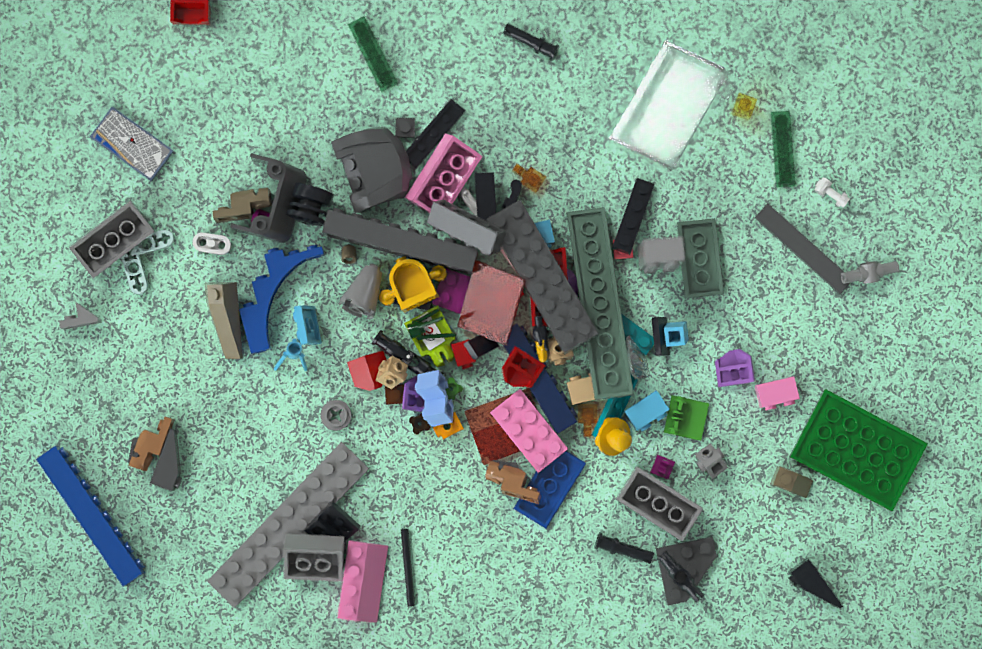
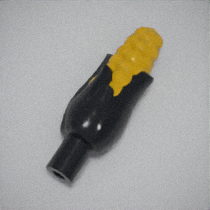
[532,316,549,362]

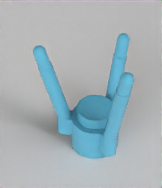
[274,339,307,371]

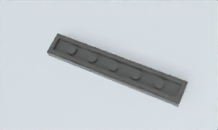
[754,203,850,295]

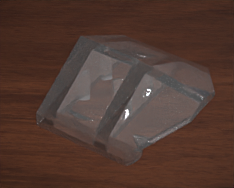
[626,336,650,379]

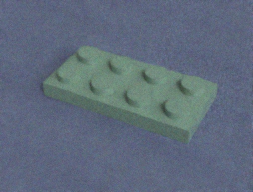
[677,218,724,299]

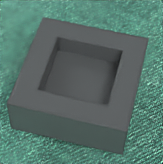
[395,118,415,138]

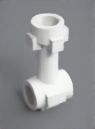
[814,177,850,208]

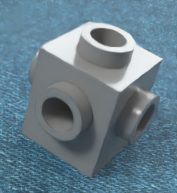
[695,444,728,479]

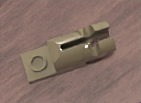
[212,187,272,223]

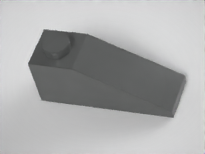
[150,429,182,491]

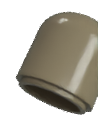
[341,244,357,264]

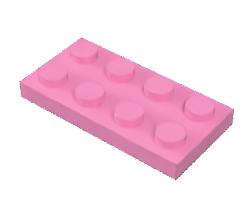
[490,389,568,473]

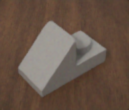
[59,303,102,330]

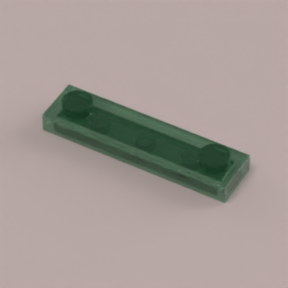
[347,16,398,93]
[770,111,796,188]

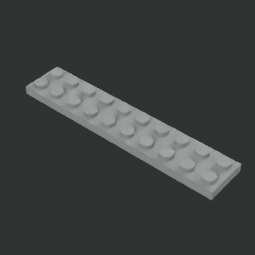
[207,442,369,608]

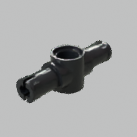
[657,551,705,603]

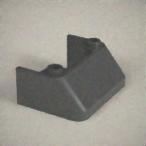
[231,153,307,243]

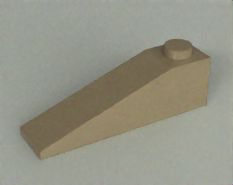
[204,282,243,359]

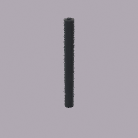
[401,529,415,607]

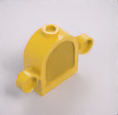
[379,256,447,313]

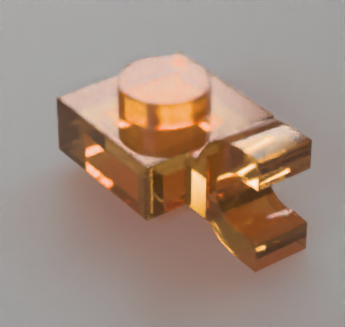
[512,163,546,193]
[578,404,597,438]

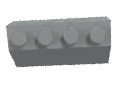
[69,200,155,278]

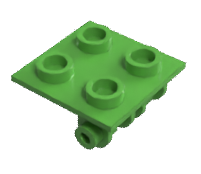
[663,395,709,441]

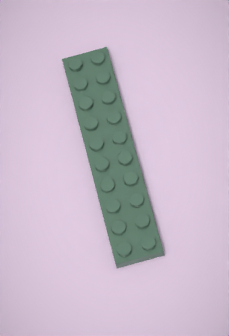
[567,207,633,400]

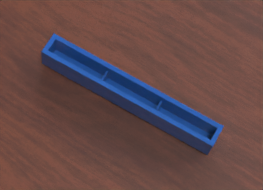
[36,446,145,587]

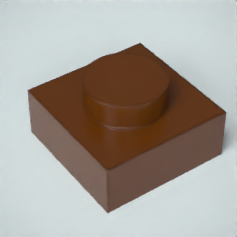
[385,384,404,405]

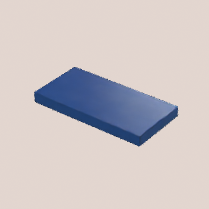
[513,451,586,529]

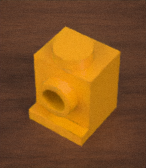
[433,412,464,439]

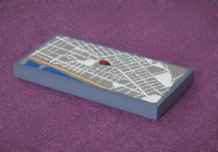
[90,107,174,182]

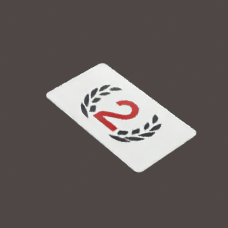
[415,312,445,350]

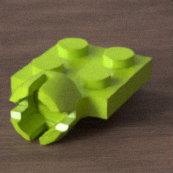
[404,305,456,367]

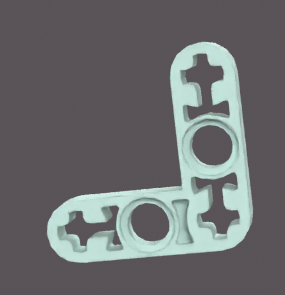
[121,230,174,295]

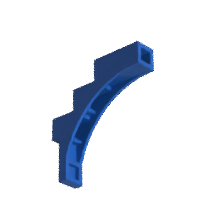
[239,245,325,354]

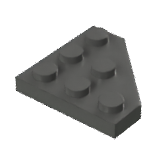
[656,537,717,606]

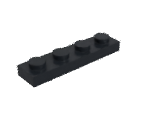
[612,178,655,255]

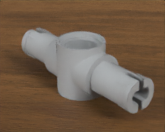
[841,261,899,284]

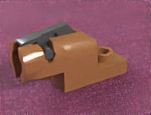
[128,417,175,471]
[485,460,541,504]

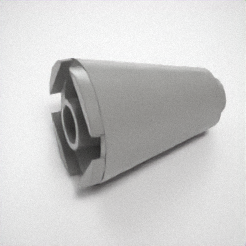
[338,264,382,319]

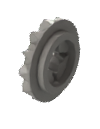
[320,400,351,431]

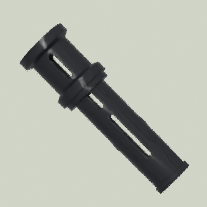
[503,23,560,61]
[594,532,654,564]

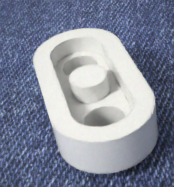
[193,232,231,255]

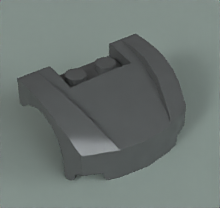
[331,127,412,213]

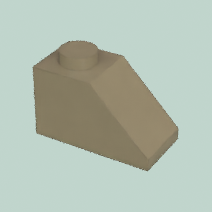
[770,466,813,498]

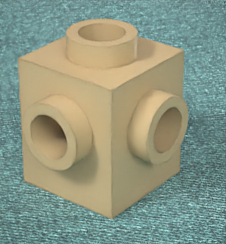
[547,337,574,366]
[376,356,408,389]

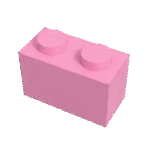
[755,376,800,411]

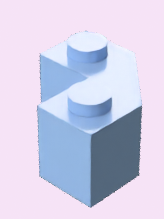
[415,370,454,427]

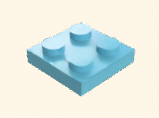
[293,305,322,345]

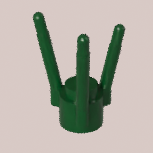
[407,309,457,341]

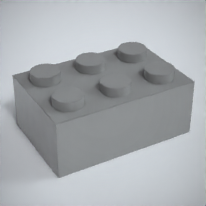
[284,534,344,582]

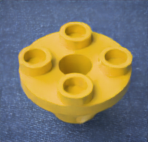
[595,418,632,456]

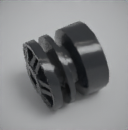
[286,183,334,226]

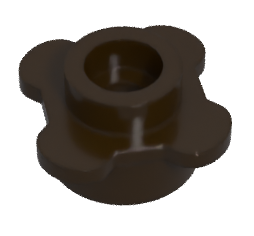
[409,413,431,434]

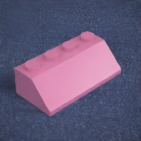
[405,134,483,214]
[337,540,388,623]

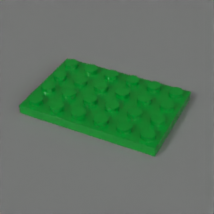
[789,389,928,512]

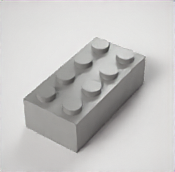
[638,237,684,274]
[615,467,703,541]

